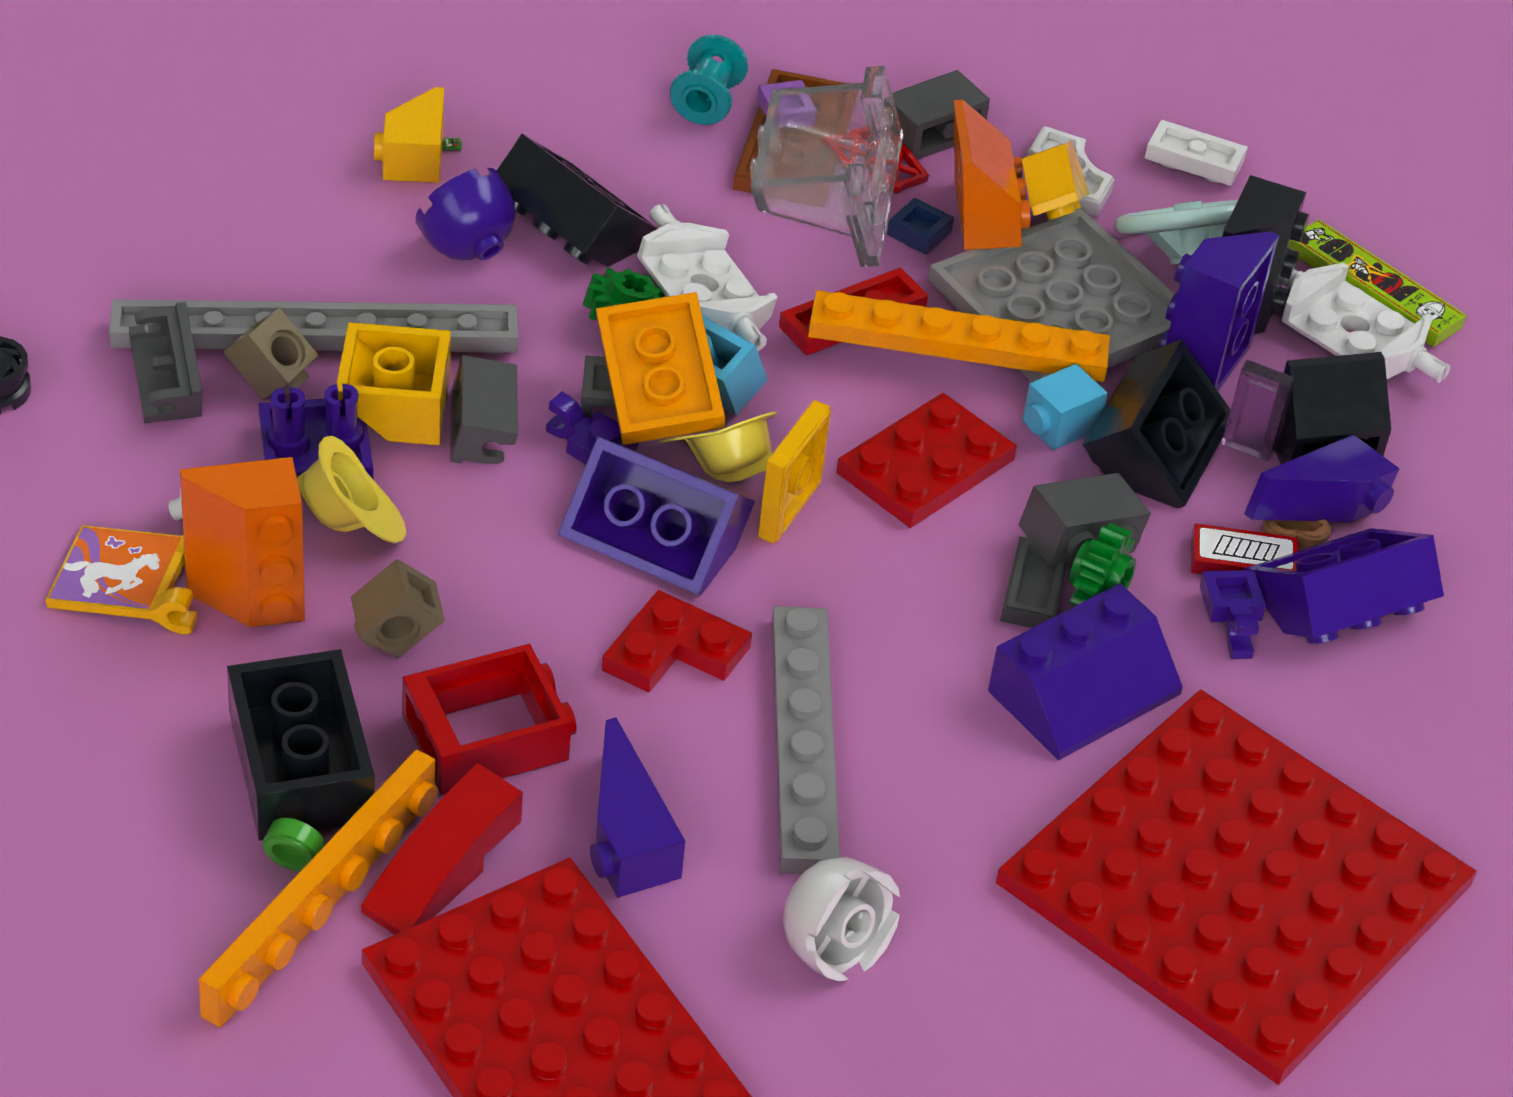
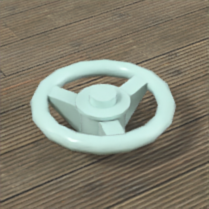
[1114,200,1238,264]

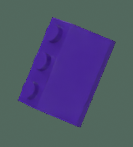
[1158,232,1279,391]
[558,437,755,595]
[1243,528,1444,644]
[988,583,1183,760]

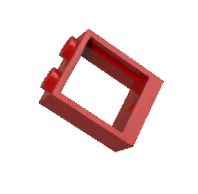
[402,643,577,795]

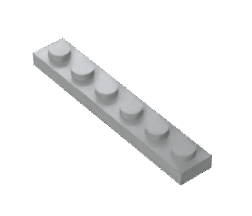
[772,606,840,874]

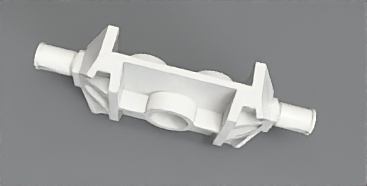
[637,204,778,351]
[1282,263,1451,383]

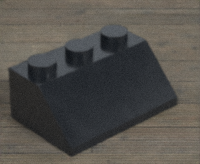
[497,134,658,267]
[1222,175,1310,334]
[1082,339,1235,508]

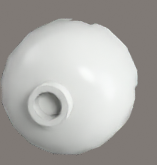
[783,857,900,982]

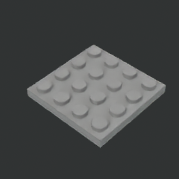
[928,208,1174,382]

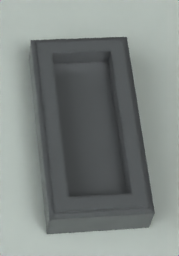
[1000,536,1068,628]

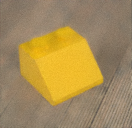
[336,322,451,445]

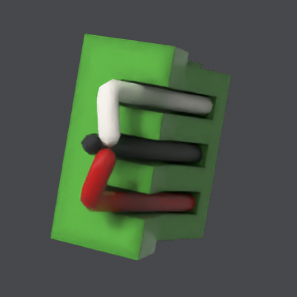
[443,138,462,150]

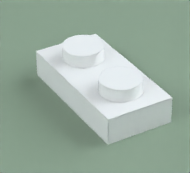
[1145,119,1248,186]

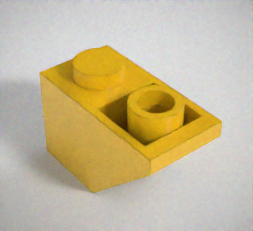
[1022,141,1090,220]

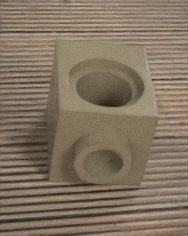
[223,308,319,400]
[351,559,445,658]

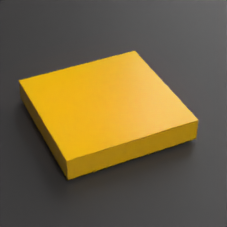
[758,400,831,544]

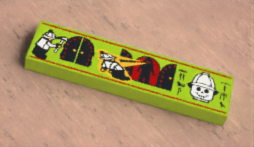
[1292,219,1467,347]

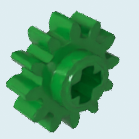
[582,268,665,320]
[1069,523,1136,607]

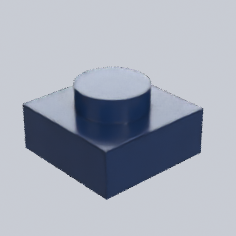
[887,198,954,255]

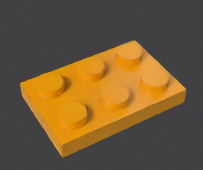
[596,292,725,445]

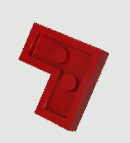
[602,590,752,693]

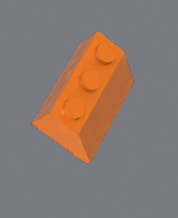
[953,100,1030,250]
[179,457,305,627]

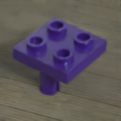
[258,384,373,479]

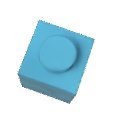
[1022,364,1108,450]

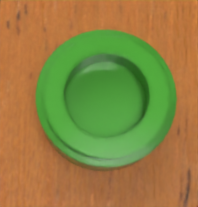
[262,818,325,872]

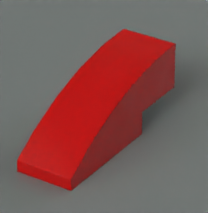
[361,763,523,935]

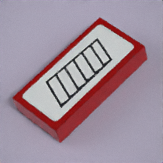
[1191,523,1298,574]

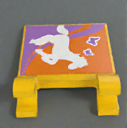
[45,525,198,634]

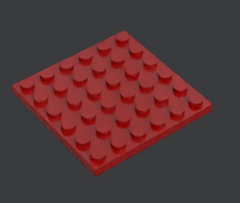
[996,689,1477,1085]

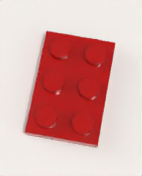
[836,392,1017,528]

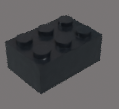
[227,649,375,841]

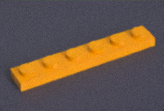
[808,290,1110,382]
[198,749,438,1028]

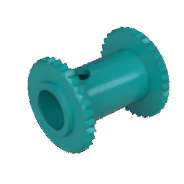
[669,34,749,125]

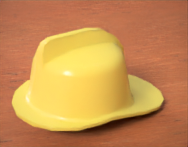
[658,411,778,482]
[297,436,407,544]

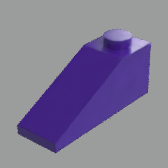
[1244,435,1400,522]
[590,717,686,898]

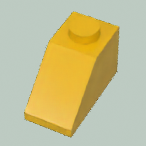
[374,87,444,183]

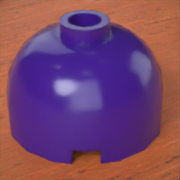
[415,168,515,260]

